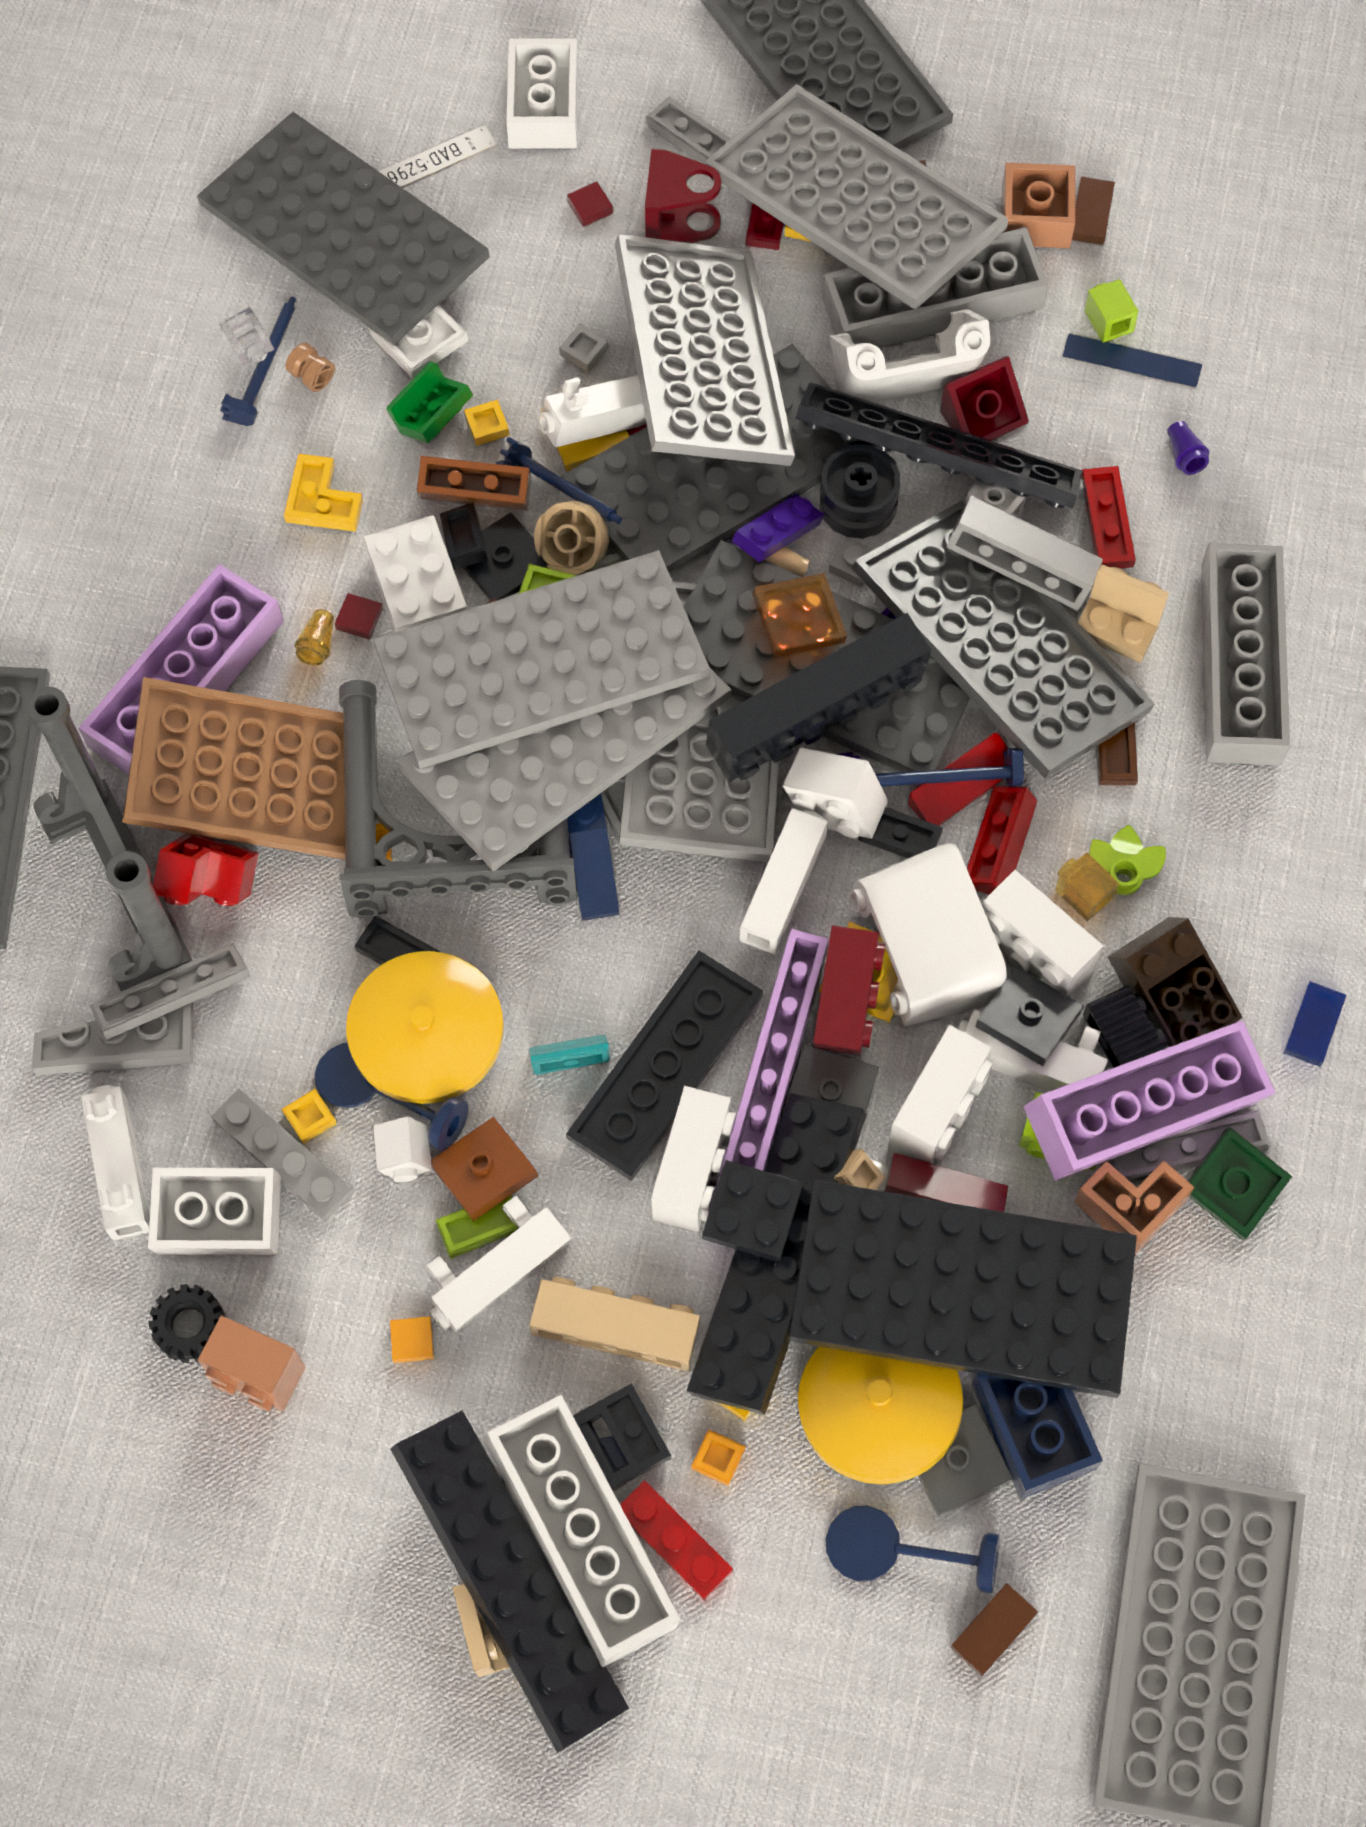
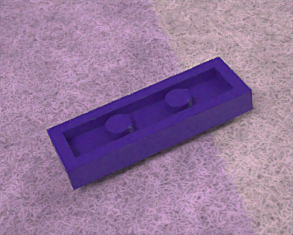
[732,494,824,562]

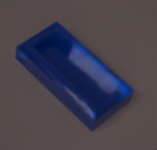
[1283,981,1347,1067]

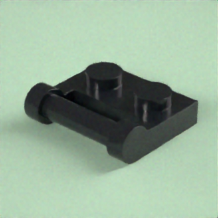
[573,1383,671,1492]

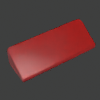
[908,732,1007,826]
[967,786,1037,895]

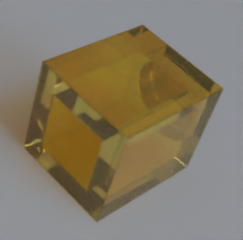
[1055,852,1119,922]

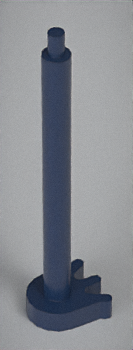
[220,296,296,426]
[496,437,622,524]
[875,748,1024,787]

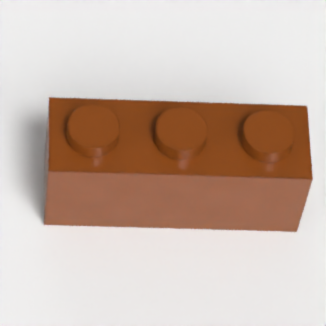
[417,456,532,511]

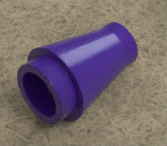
[1167,421,1209,475]

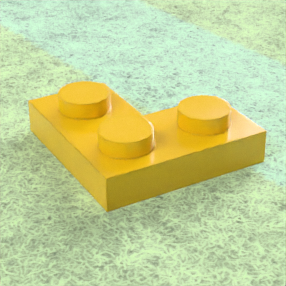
[284,453,363,532]

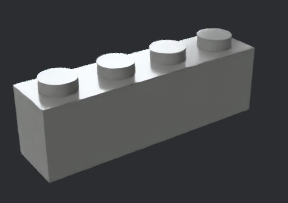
[946,496,1103,611]

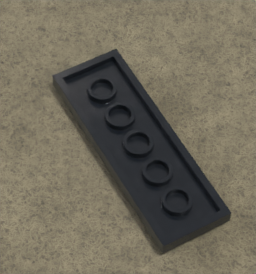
[566,950,763,1181]

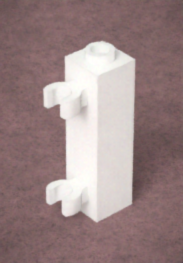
[539,375,647,447]
[740,808,828,955]
[958,1009,1108,1091]
[81,1085,150,1240]
[426,1196,571,1333]

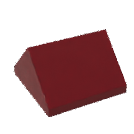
[940,356,1030,441]

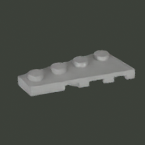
[33,1002,193,1076]

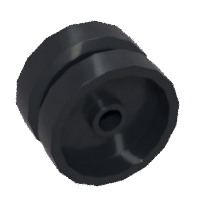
[819,444,900,538]

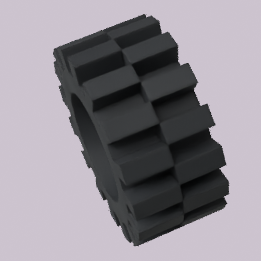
[149,1284,226,1363]

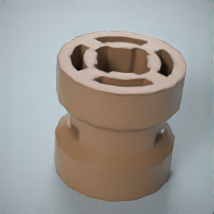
[285,342,335,392]

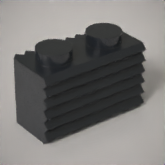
[1083,985,1167,1068]

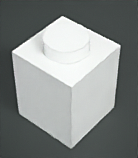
[373,1116,432,1182]

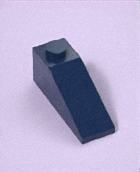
[568,793,620,921]

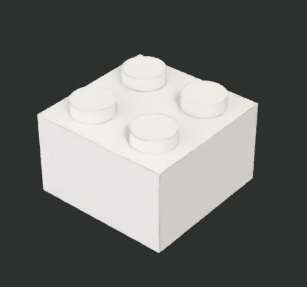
[783,747,888,839]

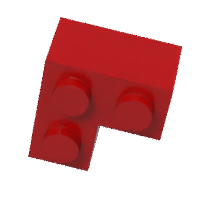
[153,833,259,906]

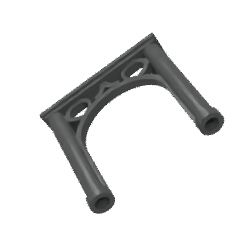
[339,680,577,918]
[26,687,192,991]

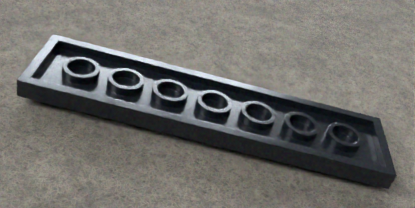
[796,382,1082,509]
[686,1093,867,1415]
[390,1410,629,1753]

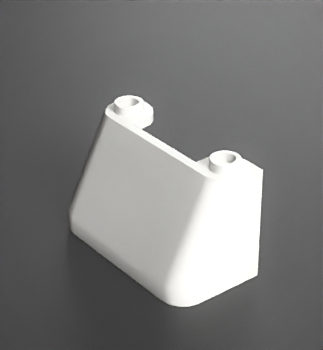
[830,309,991,402]
[850,843,1006,1027]

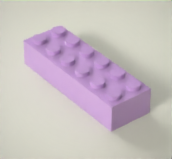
[79,564,284,775]
[1023,1020,1275,1181]

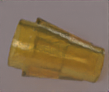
[294,609,334,666]

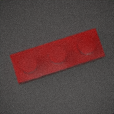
[1081,466,1136,569]
[620,1480,733,1601]

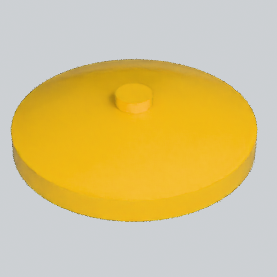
[346,951,504,1104]
[798,1346,963,1484]

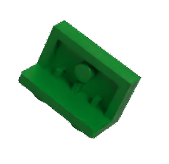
[386,361,473,444]

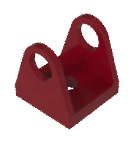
[645,149,721,243]

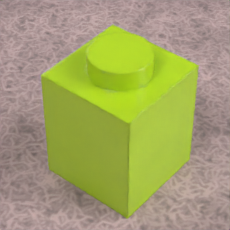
[1084,279,1139,343]

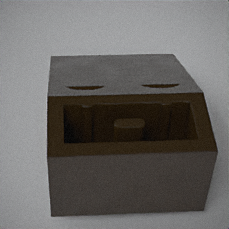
[1108,917,1243,1047]

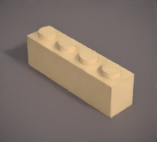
[529,1277,700,1372]

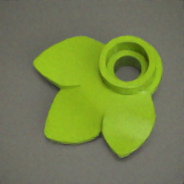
[1089,825,1166,895]

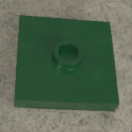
[1187,1126,1293,1240]

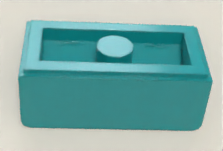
[529,1035,610,1075]

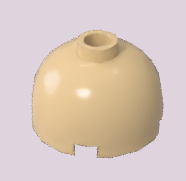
[534,501,609,575]

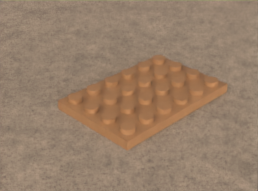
[122,677,346,860]

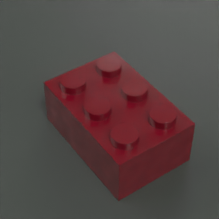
[813,925,885,1056]

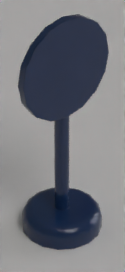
[315,1043,469,1151]
[826,1506,1000,1593]

